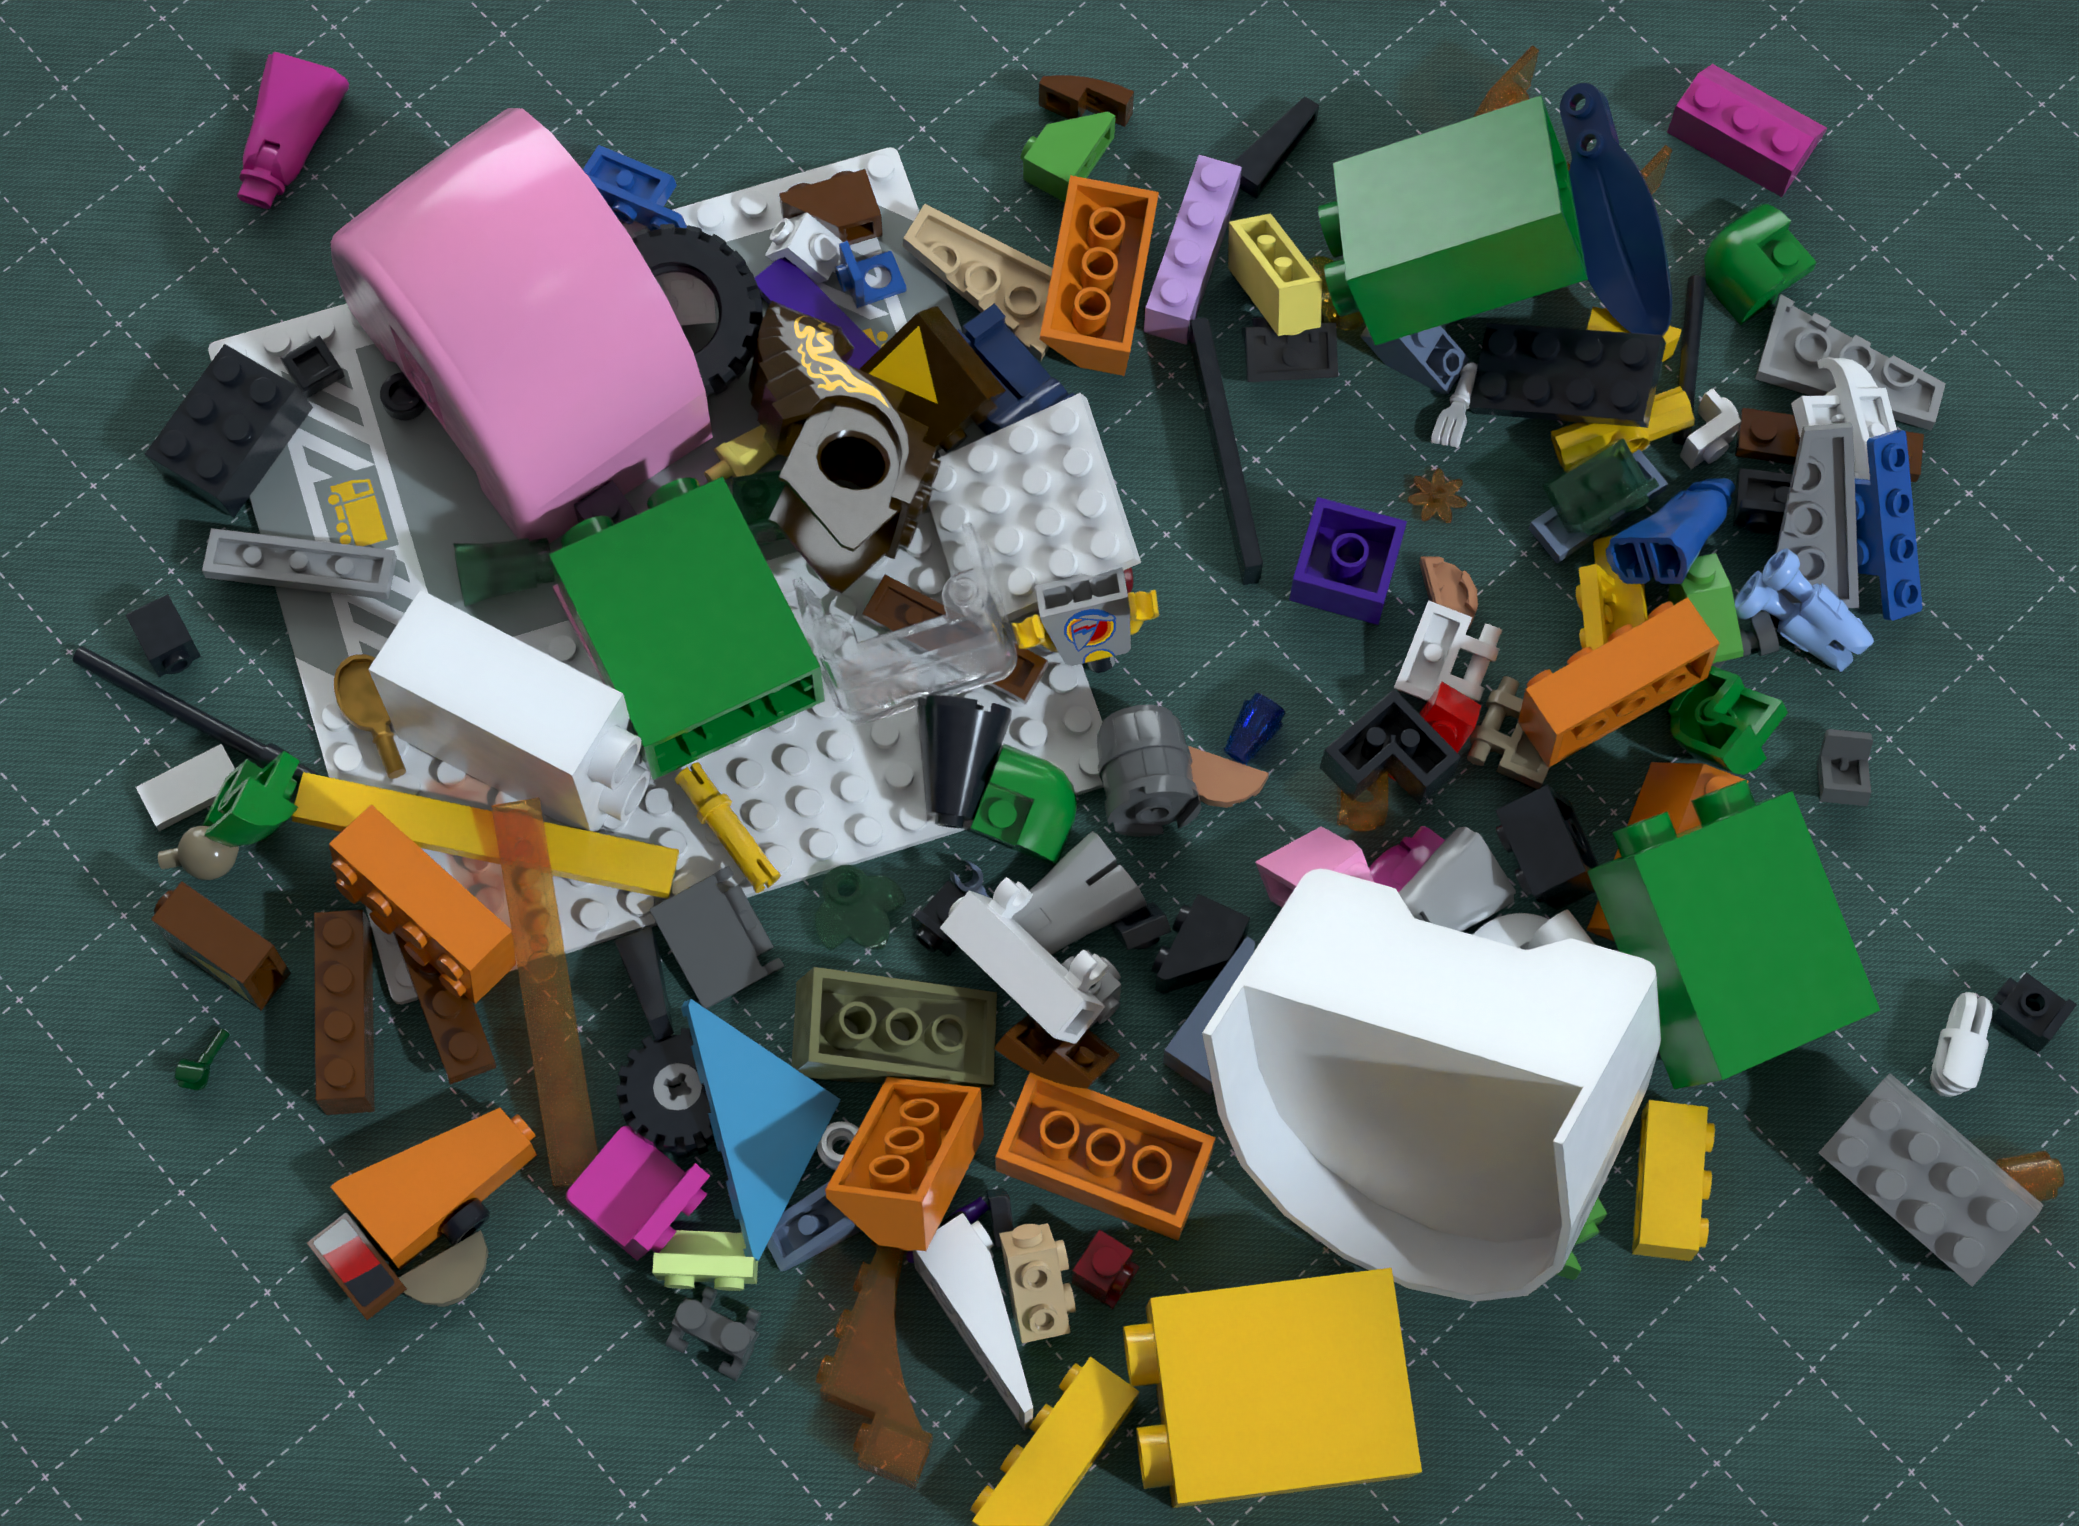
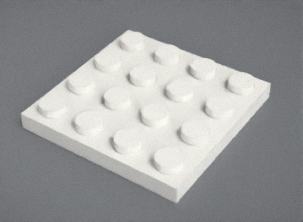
[926,393,1141,630]

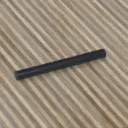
[1672,275,1706,445]

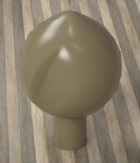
[158,826,239,880]

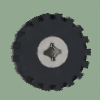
[616,1028,715,1158]

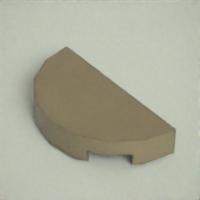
[399,1230,489,1307]

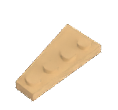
[902,204,1053,362]

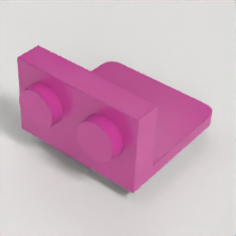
[566,1126,710,1261]

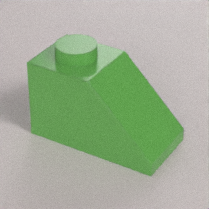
[1020,112,1115,202]
[1668,553,1744,663]

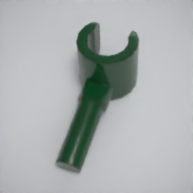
[175,1028,230,1090]

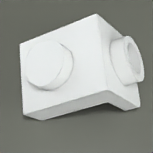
[765,212,843,284]
[1680,389,1741,469]

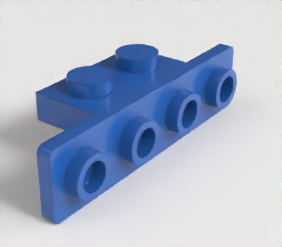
[583,145,687,231]
[1855,430,1922,621]

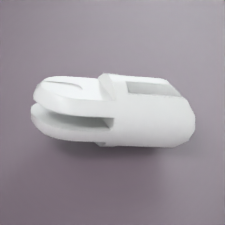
[1930,992,1993,1097]

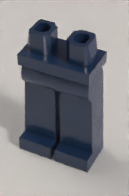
[957,303,1075,436]

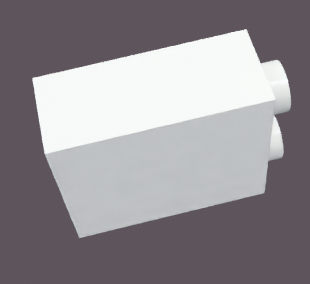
[368,589,650,833]

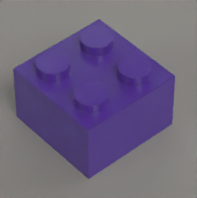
[1289,497,1407,625]

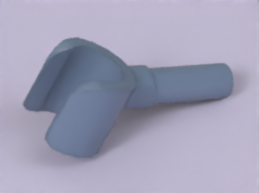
[950,860,990,898]

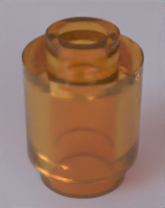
[1996,1150,2064,1201]

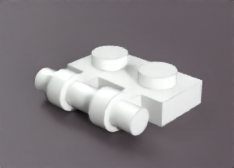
[1394,600,1502,702]

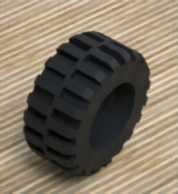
[632,224,763,397]

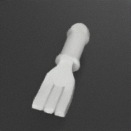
[1431,363,1478,448]

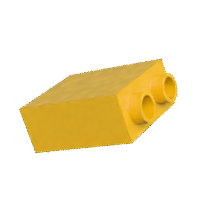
[1123,1268,1422,1508]

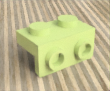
[653,1230,758,1291]

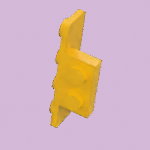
[1576,534,1648,650]

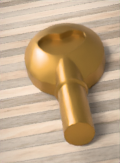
[334,654,406,779]

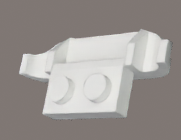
[1791,357,1897,480]

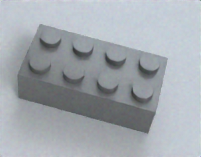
[1818,1073,2043,1287]

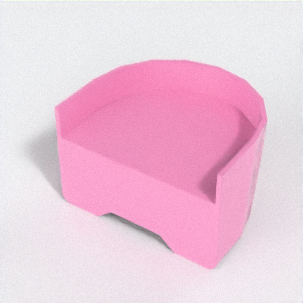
[331,108,713,549]

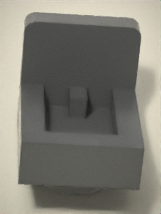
[1817,729,1873,806]

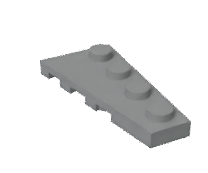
[1755,294,1946,430]
[1775,423,1859,608]

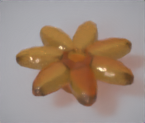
[1407,468,1467,524]

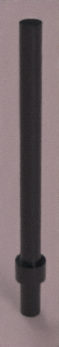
[73,646,318,785]

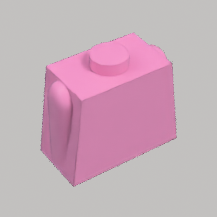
[1255,826,1374,908]

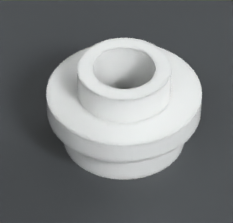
[817,1121,859,1170]

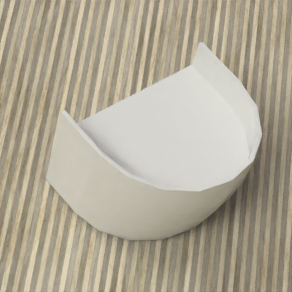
[1202,869,1661,1302]

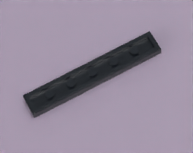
[1189,318,1263,585]

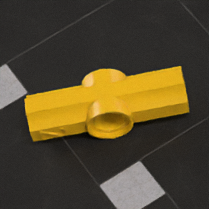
[1551,386,1695,471]

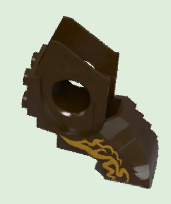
[748,300,941,593]

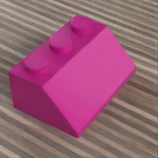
[1667,64,1827,197]

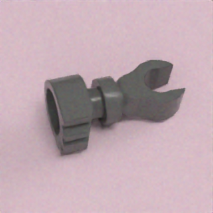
[1712,611,1779,668]

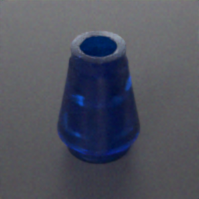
[1223,692,1286,765]

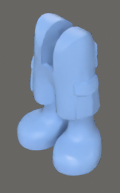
[1734,548,1874,672]

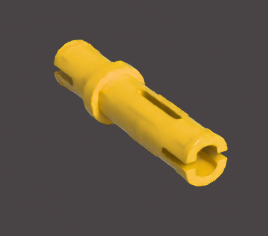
[675,762,781,893]

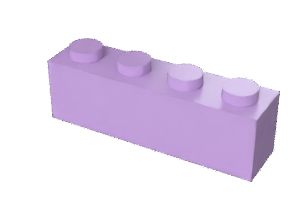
[1144,155,1242,345]

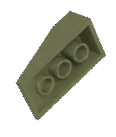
[792,967,997,1088]

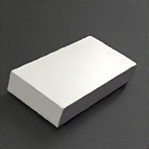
[136,744,235,831]

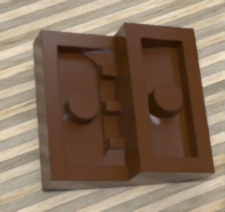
[994,1014,1120,1089]

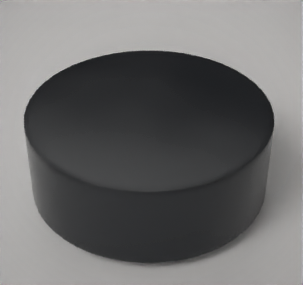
[380,372,427,420]
[441,1199,490,1245]

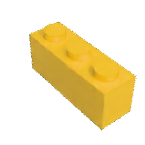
[1632,1100,1715,1261]

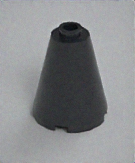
[917,695,1012,828]

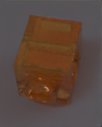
[1337,771,1388,831]

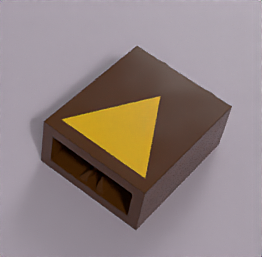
[151,881,291,1011]

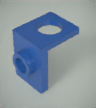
[835,241,907,308]

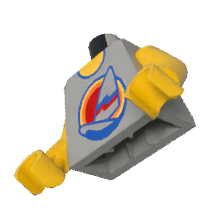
[1011,567,1159,673]

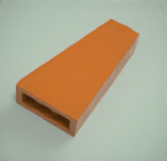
[331,1108,537,1270]

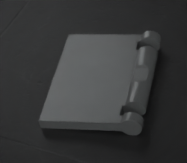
[649,866,784,1009]

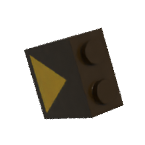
[859,306,1006,454]

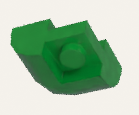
[1704,204,1817,325]
[1669,666,1788,775]
[970,743,1077,866]
[202,751,300,848]

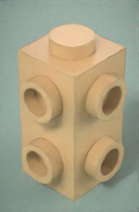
[999,1223,1076,1343]

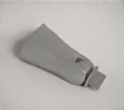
[1398,827,1516,932]
[1012,831,1147,955]

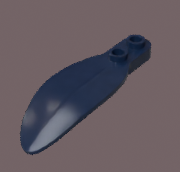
[1560,83,1672,337]

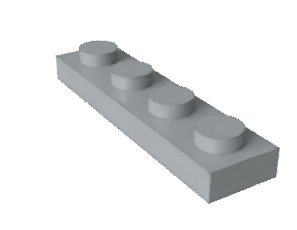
[202,528,397,600]

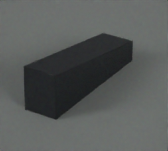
[1232,96,1319,199]
[615,926,674,1041]

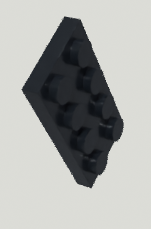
[1469,323,1666,428]

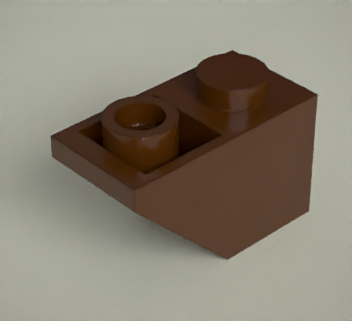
[779,169,883,245]

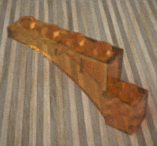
[816,1240,933,1489]

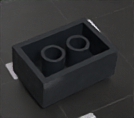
[144,344,313,518]

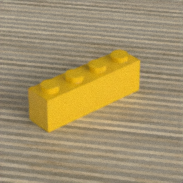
[970,1356,1140,1526]

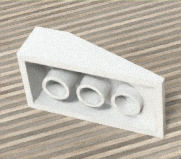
[913,1213,1033,1431]

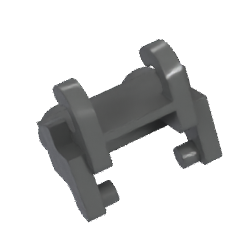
[666,1286,761,1382]

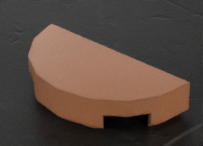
[1419,557,1478,630]
[1188,746,1269,808]

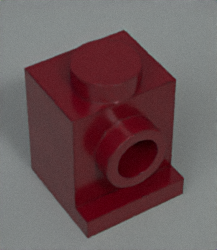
[1072,1229,1140,1309]

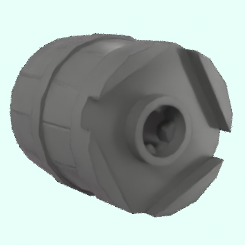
[1097,705,1202,837]

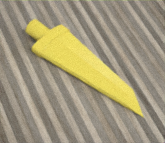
[704,425,777,486]

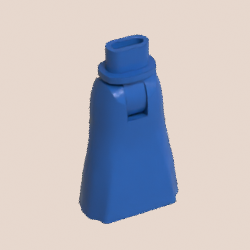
[1606,478,1735,584]

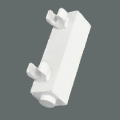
[940,877,1110,1044]

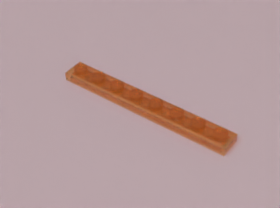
[491,797,599,1188]

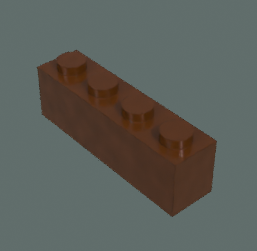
[314,910,375,1115]

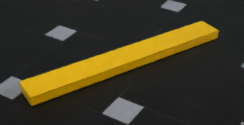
[291,772,679,899]

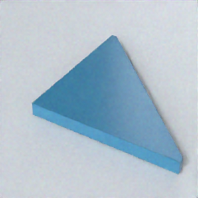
[681,999,841,1261]

